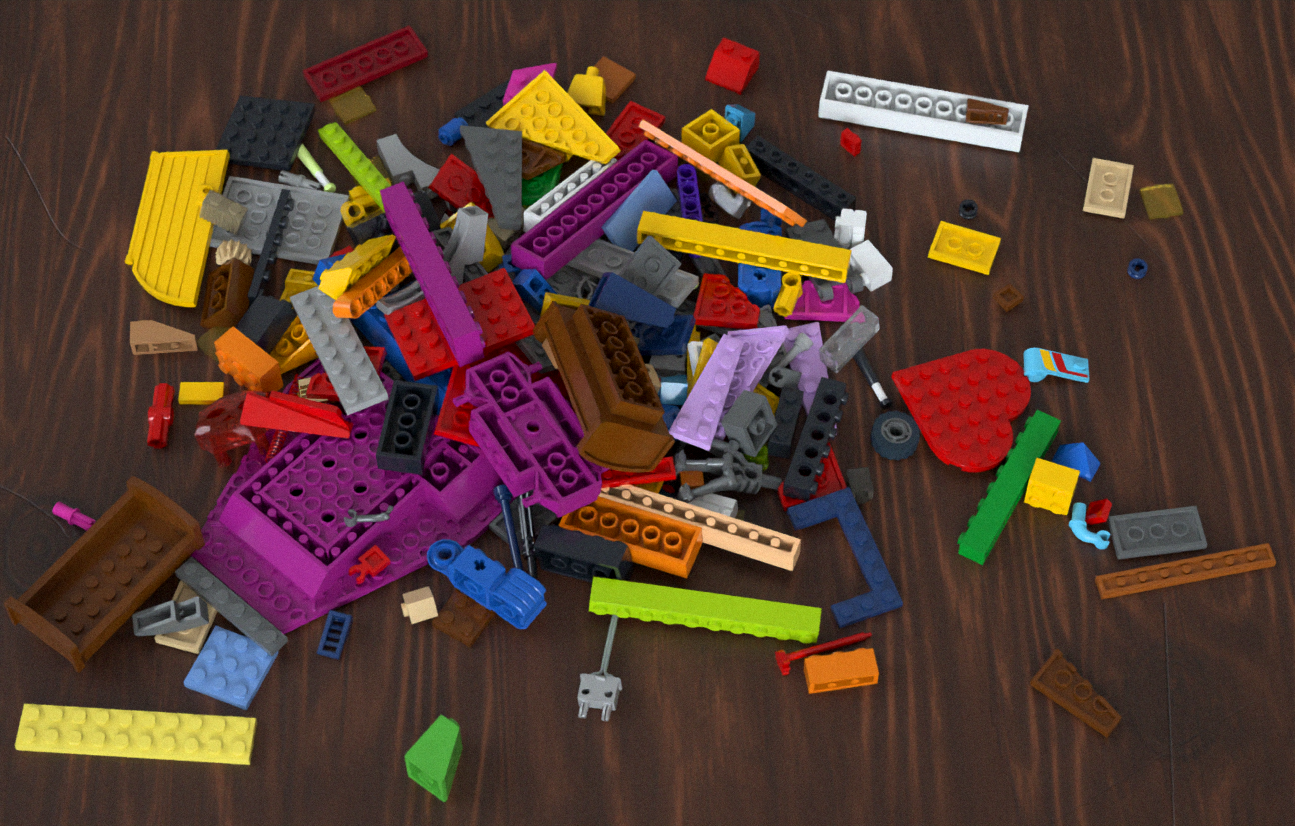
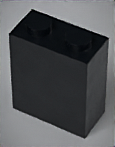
[235,295,297,355]

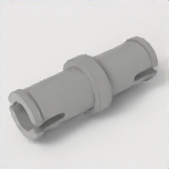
[278,170,322,190]

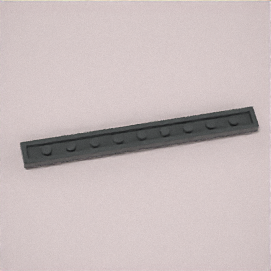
[432,227,556,374]

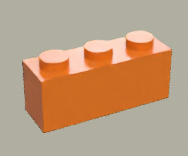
[804,648,879,694]

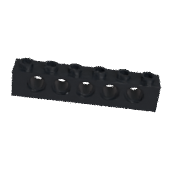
[746,136,856,221]
[783,377,849,502]

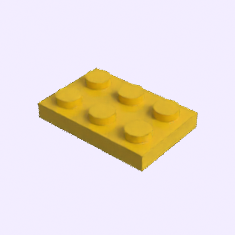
[928,221,1001,275]

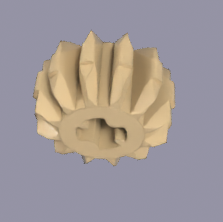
[216,239,252,265]

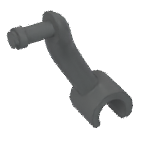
[344,505,393,527]

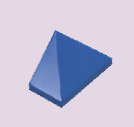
[1051,442,1101,482]

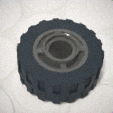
[870,411,921,461]

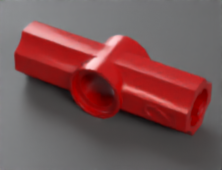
[147,383,175,449]

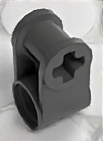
[760,364,802,390]

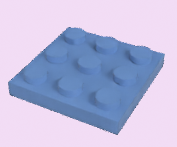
[183,626,278,711]

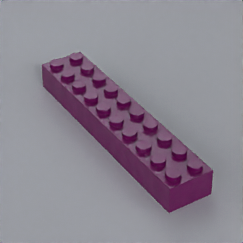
[511,139,678,280]
[380,182,486,367]

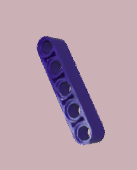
[677,164,703,258]

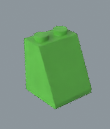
[404,715,462,803]

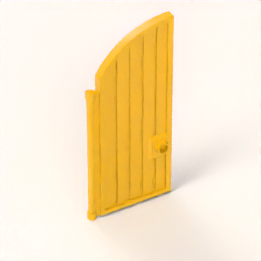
[125,150,230,307]

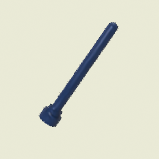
[493,485,524,571]

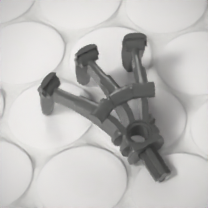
[666,438,782,503]

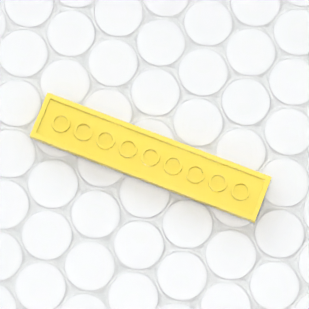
[15,704,257,765]

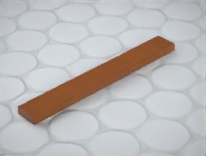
[1095,543,1276,599]

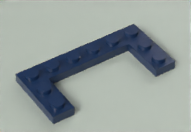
[787,487,903,629]

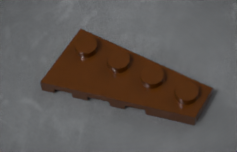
[1030,648,1122,738]

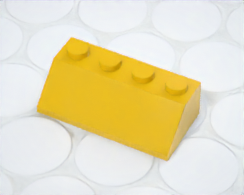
[318,234,396,300]

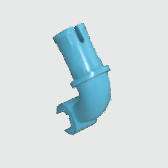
[1069,503,1111,550]

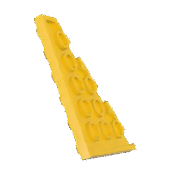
[485,70,621,165]

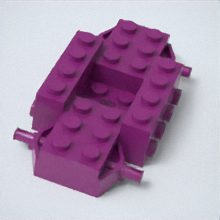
[453,352,610,518]

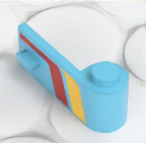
[1023,348,1089,383]

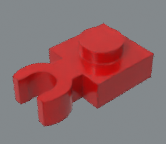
[348,545,391,584]

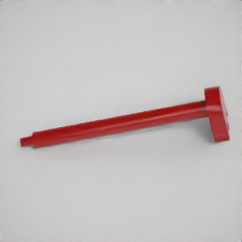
[775,632,872,676]

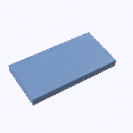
[601,170,677,252]

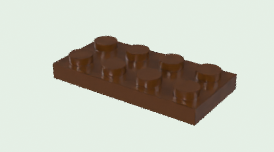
[432,557,510,648]

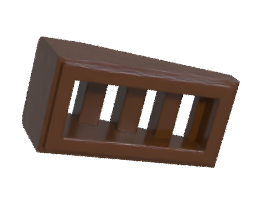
[965,98,1009,125]

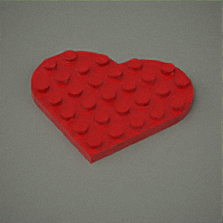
[891,348,1031,472]

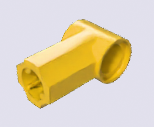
[774,272,803,317]

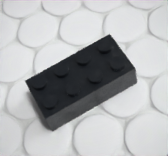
[346,191,441,255]
[376,380,440,475]
[534,524,634,583]

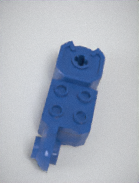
[738,208,782,310]
[427,539,547,629]

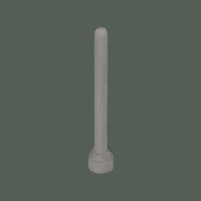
[758,333,813,388]

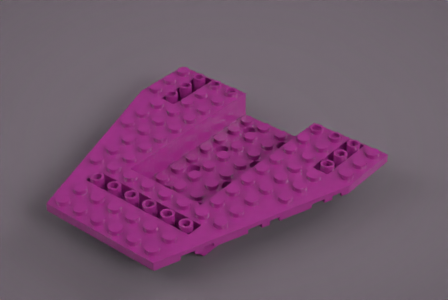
[189,358,517,634]

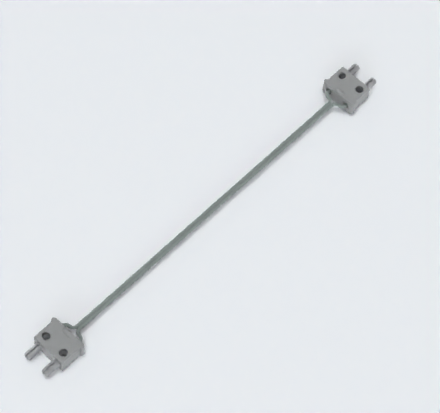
[577,349,687,721]

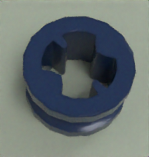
[1127,258,1148,279]

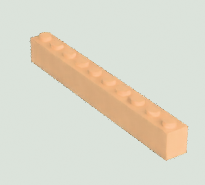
[598,484,801,571]

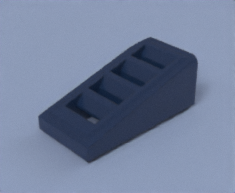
[317,610,354,660]

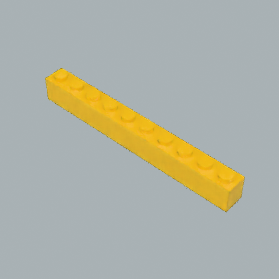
[637,211,852,283]

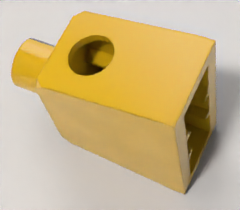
[567,67,606,116]

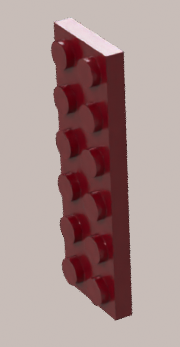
[302,25,428,103]

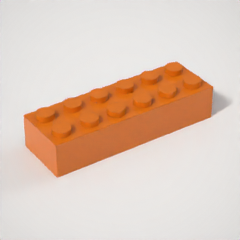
[558,496,703,579]

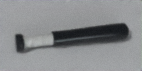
[846,337,893,410]

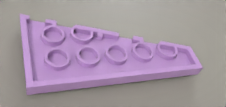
[713,326,790,441]

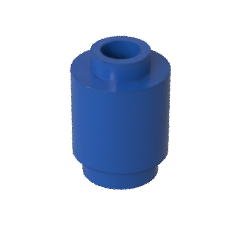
[438,117,468,146]

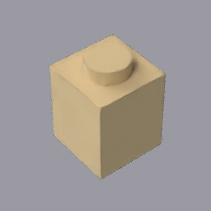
[401,586,438,624]

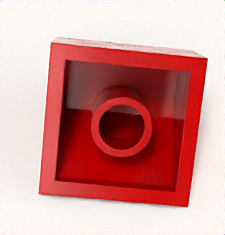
[705,38,760,95]

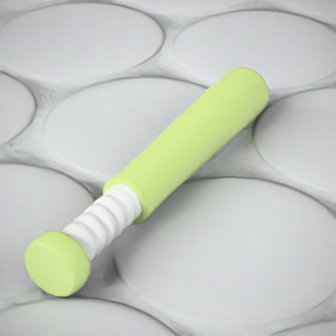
[297,143,336,193]

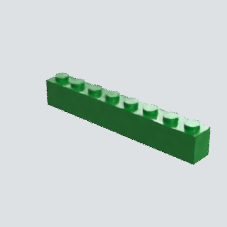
[957,410,1061,565]

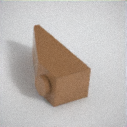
[130,320,198,355]

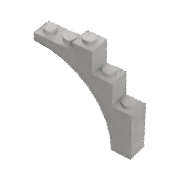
[377,134,458,213]
[376,206,488,315]

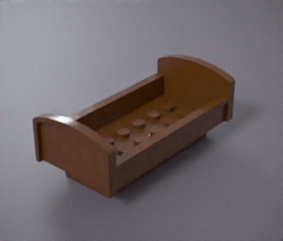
[532,301,675,472]
[3,476,205,673]

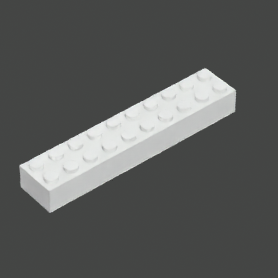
[819,71,1028,152]

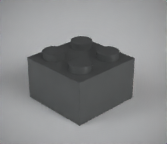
[721,390,778,457]

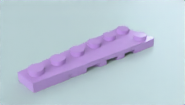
[783,322,837,440]
[669,334,744,451]

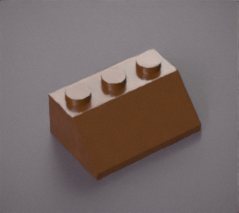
[200,258,254,329]

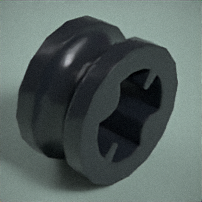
[959,199,978,220]

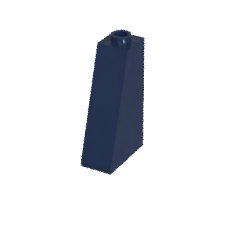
[588,272,676,328]

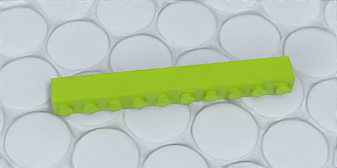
[589,577,821,644]

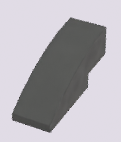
[132,596,209,636]

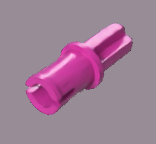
[52,501,96,530]

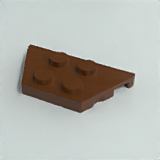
[522,138,566,180]

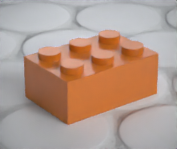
[214,326,284,398]

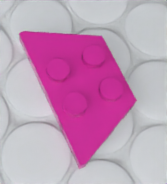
[503,63,557,106]
[785,281,867,323]

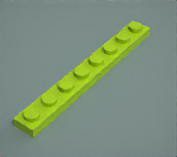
[318,122,391,213]

